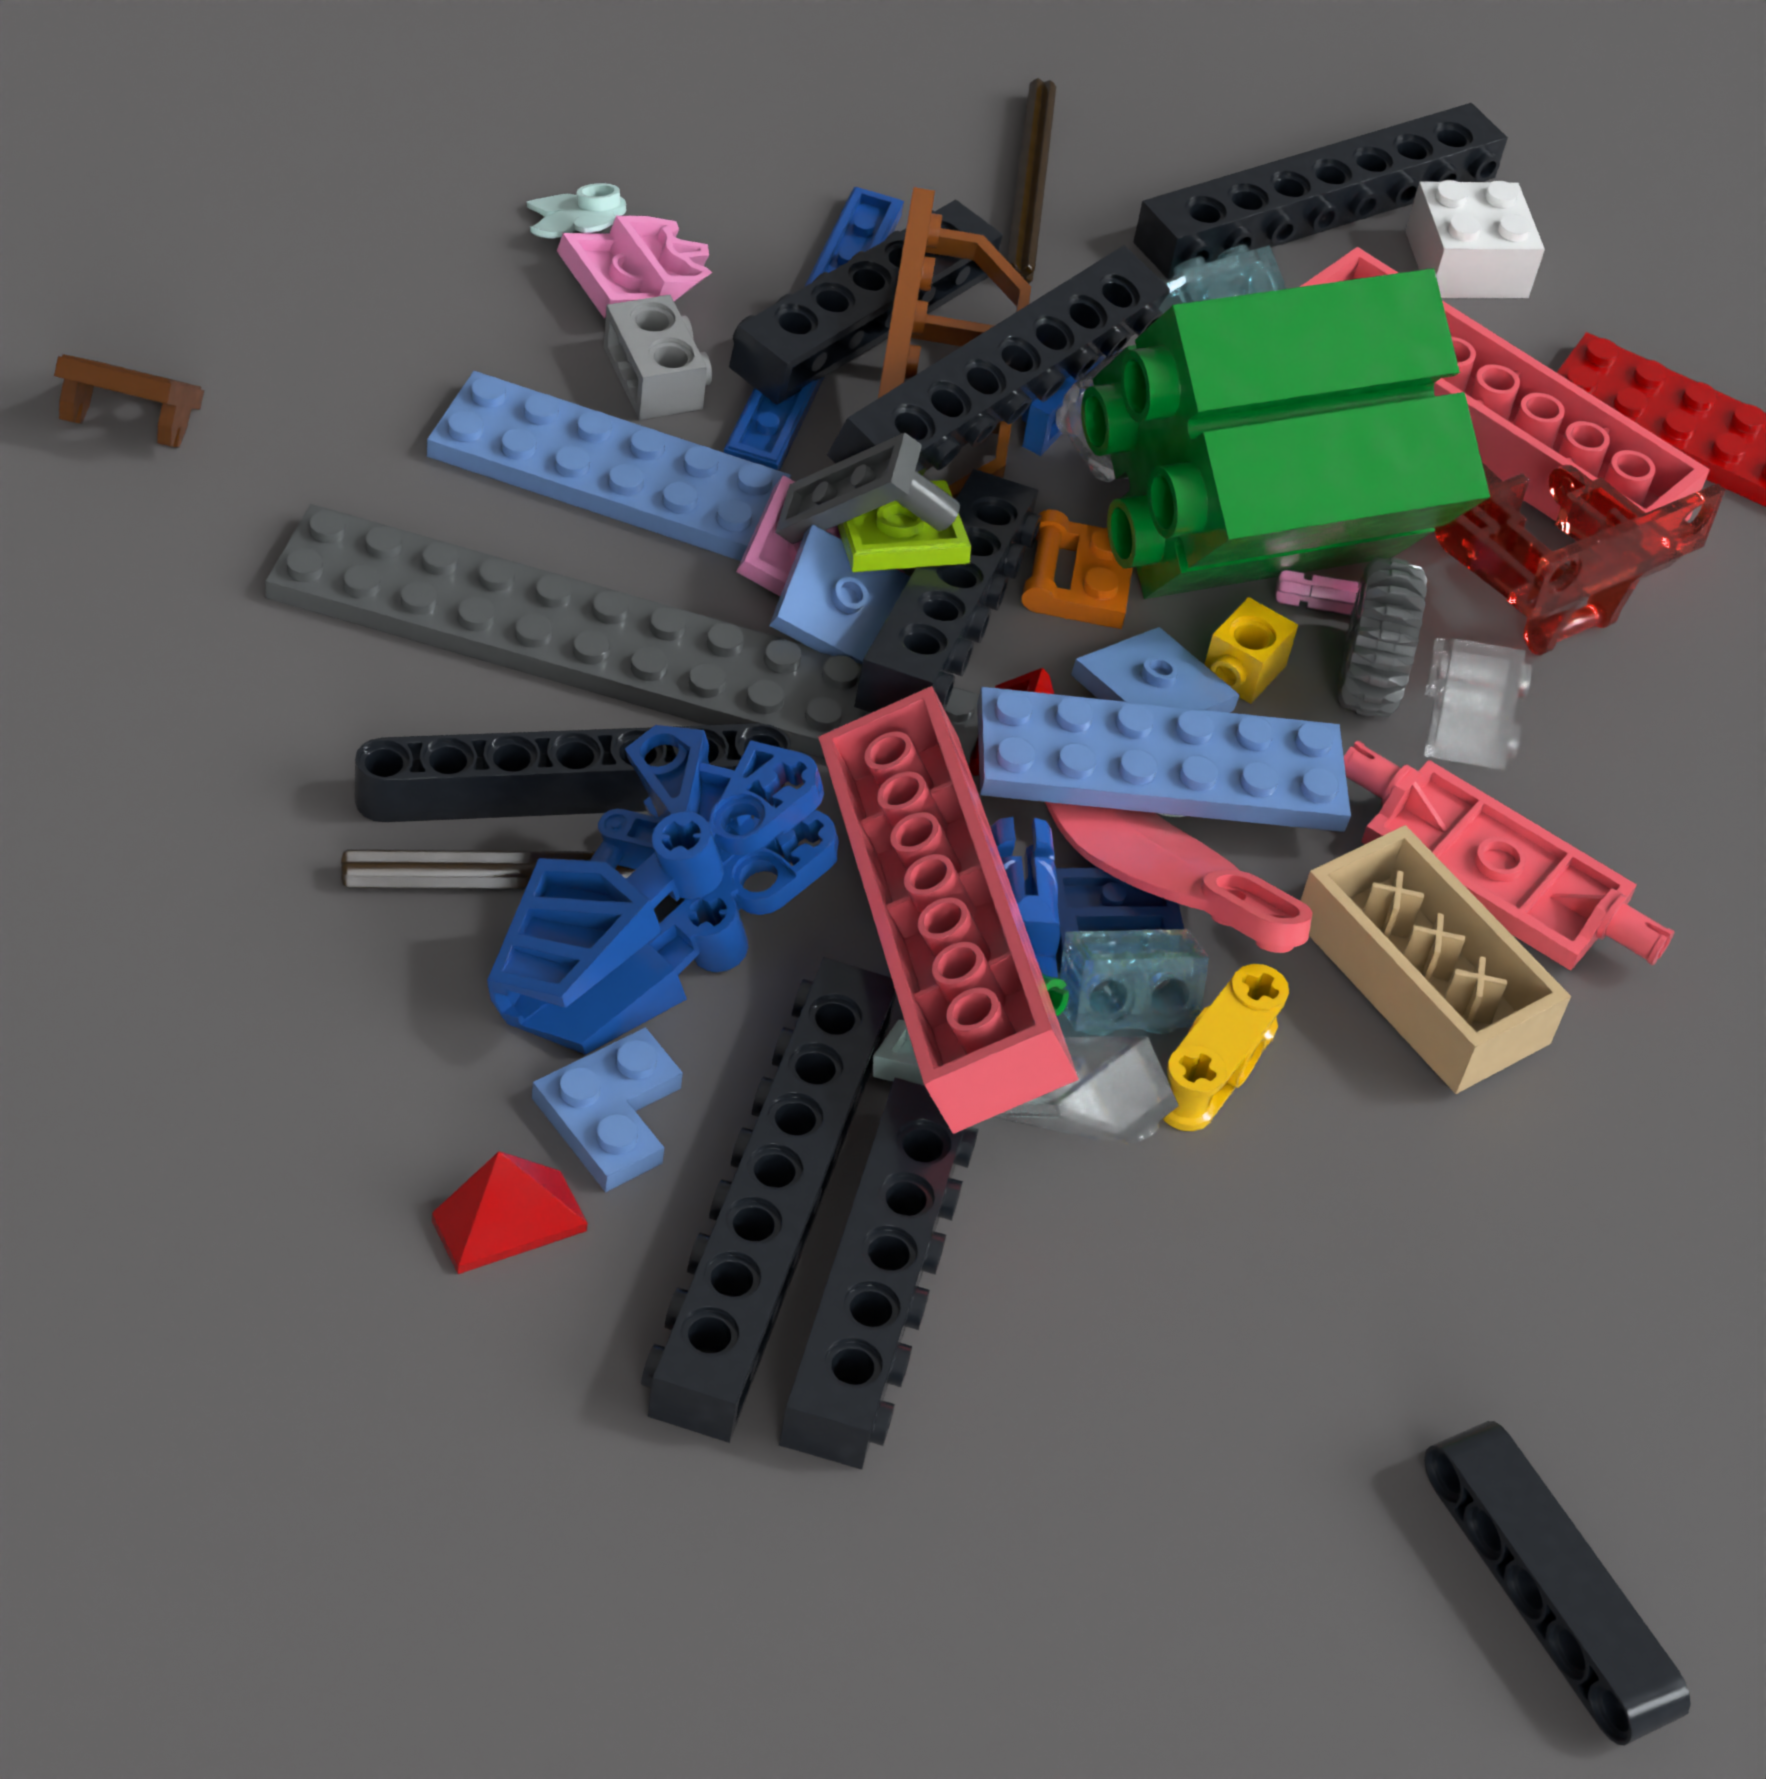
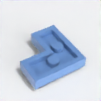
[532,1027,683,1193]

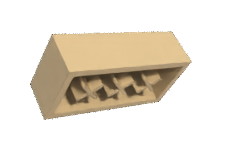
[1300,825,1571,1094]

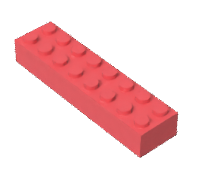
[1300,247,1710,569]
[818,686,1079,1134]

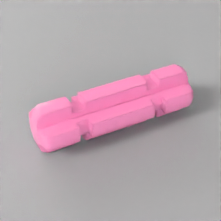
[1275,570,1359,616]

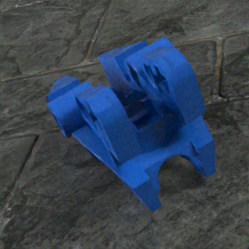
[487,725,839,1055]

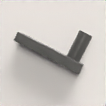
[775,432,960,544]

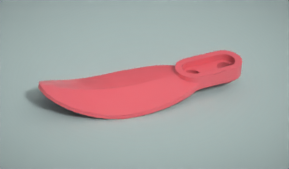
[1045,802,1312,953]

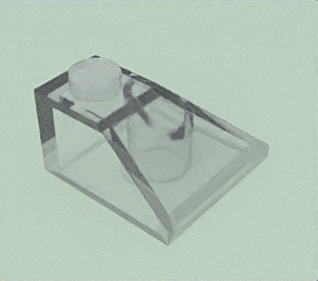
[992,1037,1179,1144]

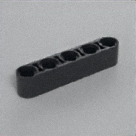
[1424,1421,1691,1746]

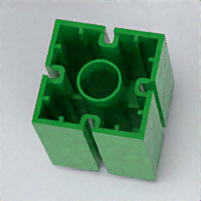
[1081,268,1490,599]

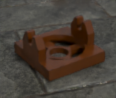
[54,354,204,448]

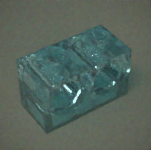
[1060,929,1209,1036]

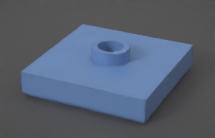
[769,524,911,664]
[1071,627,1239,713]

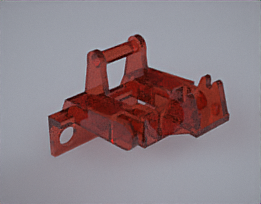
[1431,462,1725,656]

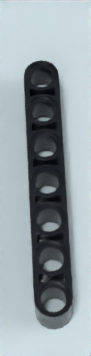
[355,723,791,822]

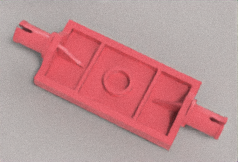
[1344,741,1674,971]

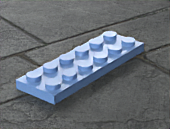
[427,371,791,561]
[977,687,1351,832]

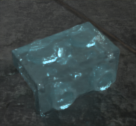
[1166,245,1287,303]

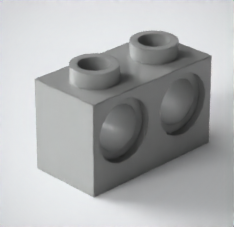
[603,295,712,420]

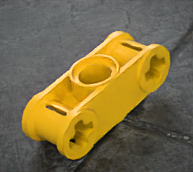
[1156,964,1289,1131]

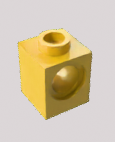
[1204,597,1298,704]

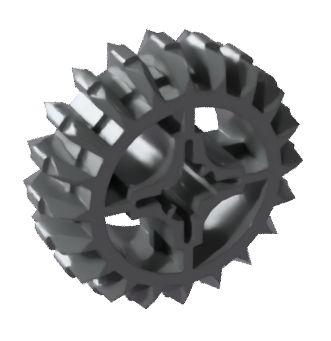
[1337,557,1427,717]

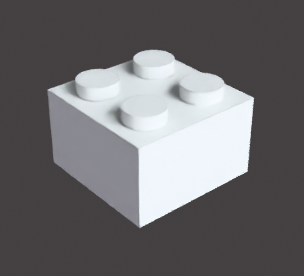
[1405,180,1545,298]

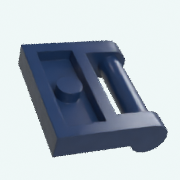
[1056,868,1188,973]

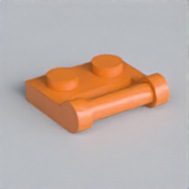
[1021,509,1133,629]

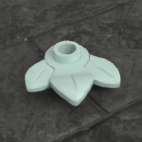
[527,183,626,239]

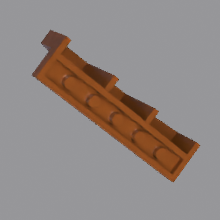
[878,187,1031,499]

